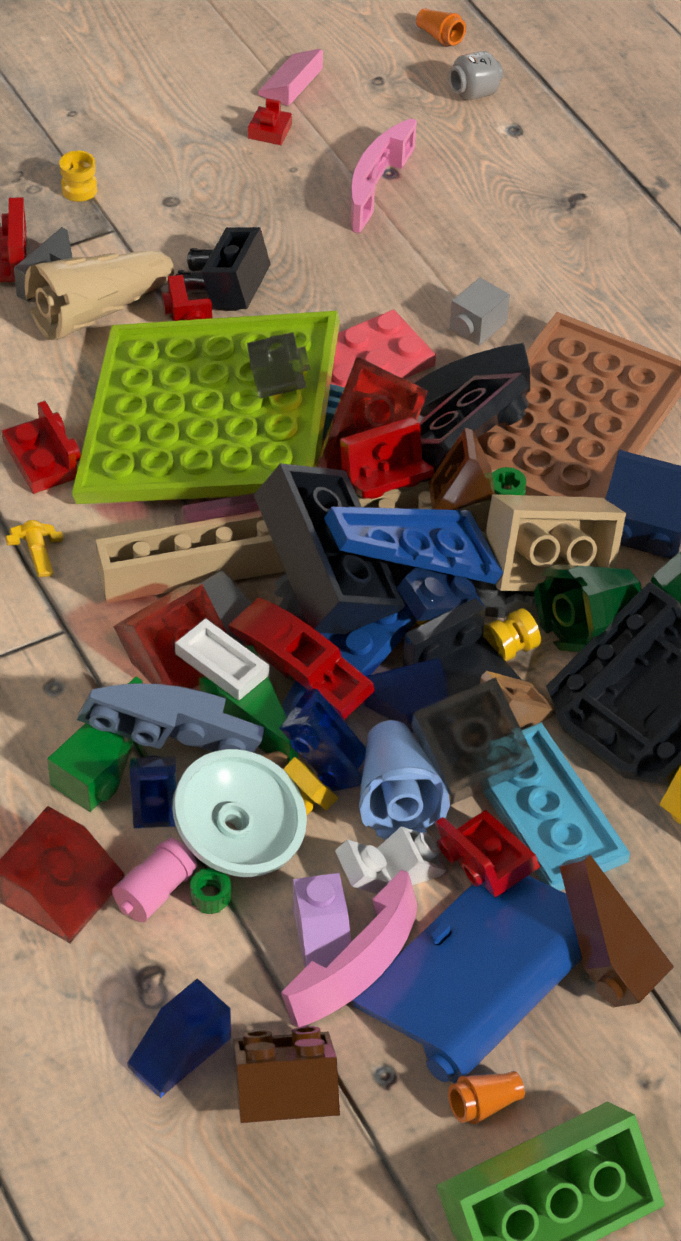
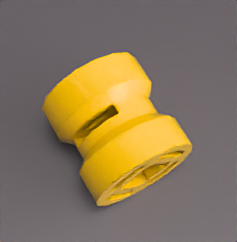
[59,150,97,202]
[483,608,541,662]

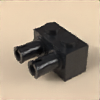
[175,227,271,311]

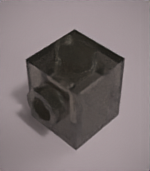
[247,332,311,398]

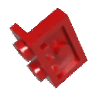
[0,197,27,282]
[2,401,81,494]

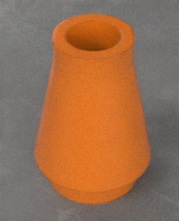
[416,8,466,46]
[448,1071,525,1124]

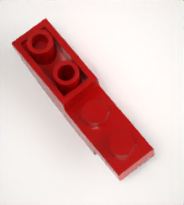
[228,597,375,720]

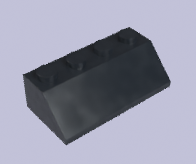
[254,463,405,634]

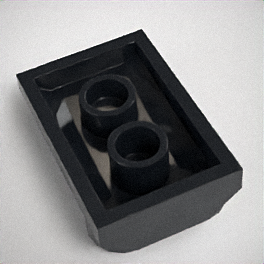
[420,373,529,482]

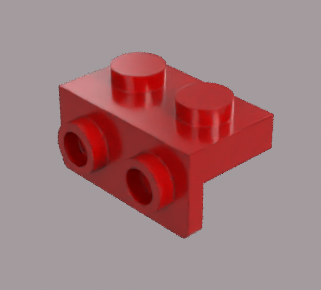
[340,417,434,499]
[435,810,540,898]

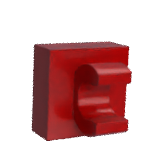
[248,98,292,146]

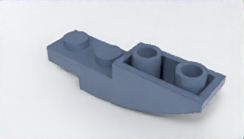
[77,684,264,753]

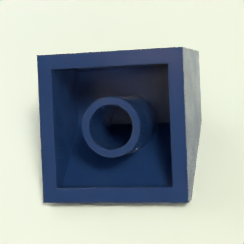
[605,450,681,559]

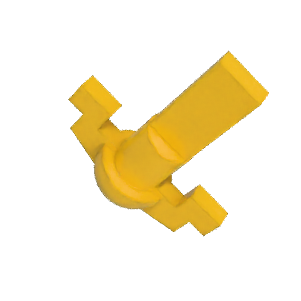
[5,520,64,577]

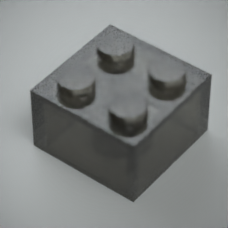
[411,677,535,805]

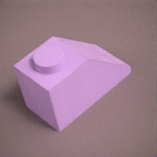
[293,873,351,968]

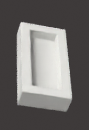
[175,618,269,701]

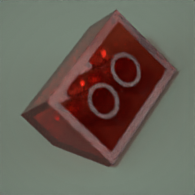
[315,357,428,470]

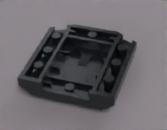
[546,582,681,786]

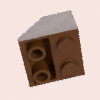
[233,1026,340,1123]

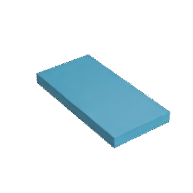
[463,723,630,891]

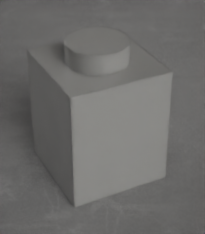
[450,278,510,346]

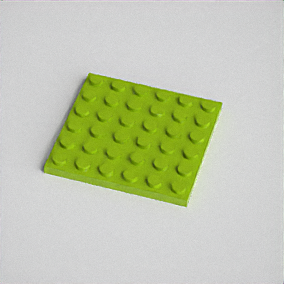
[72,310,340,504]

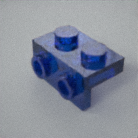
[279,689,366,791]

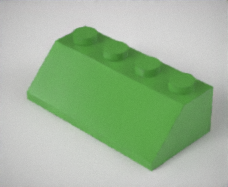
[436,1101,665,1241]

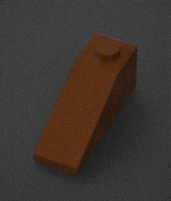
[559,855,674,1008]

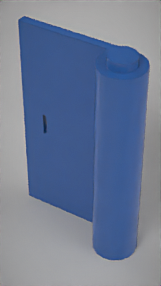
[352,876,583,1083]

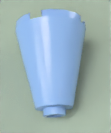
[359,720,450,840]

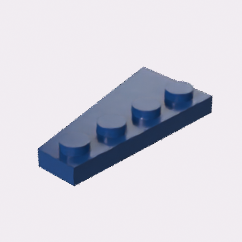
[324,507,503,584]
[282,602,417,741]

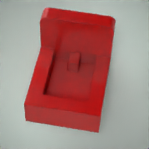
[162,275,213,321]

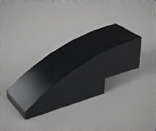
[409,343,530,417]

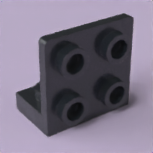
[403,598,521,722]

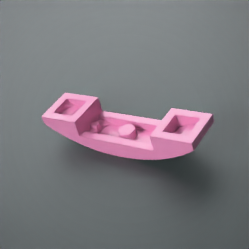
[351,118,417,234]
[281,870,418,1027]

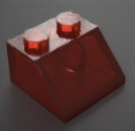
[113,584,227,689]
[0,806,125,944]

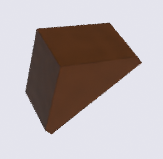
[428,428,495,510]

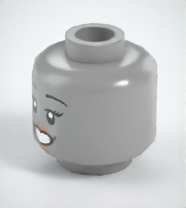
[449,51,503,100]

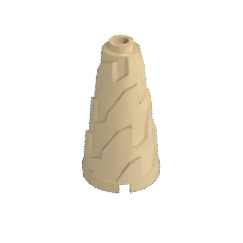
[24,251,174,340]

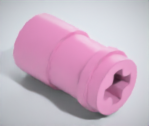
[112,838,197,922]

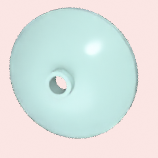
[173,749,307,877]

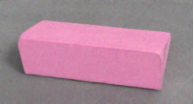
[258,49,323,106]

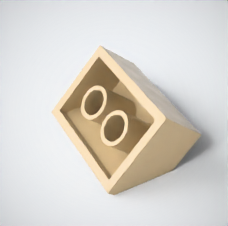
[485,494,626,591]

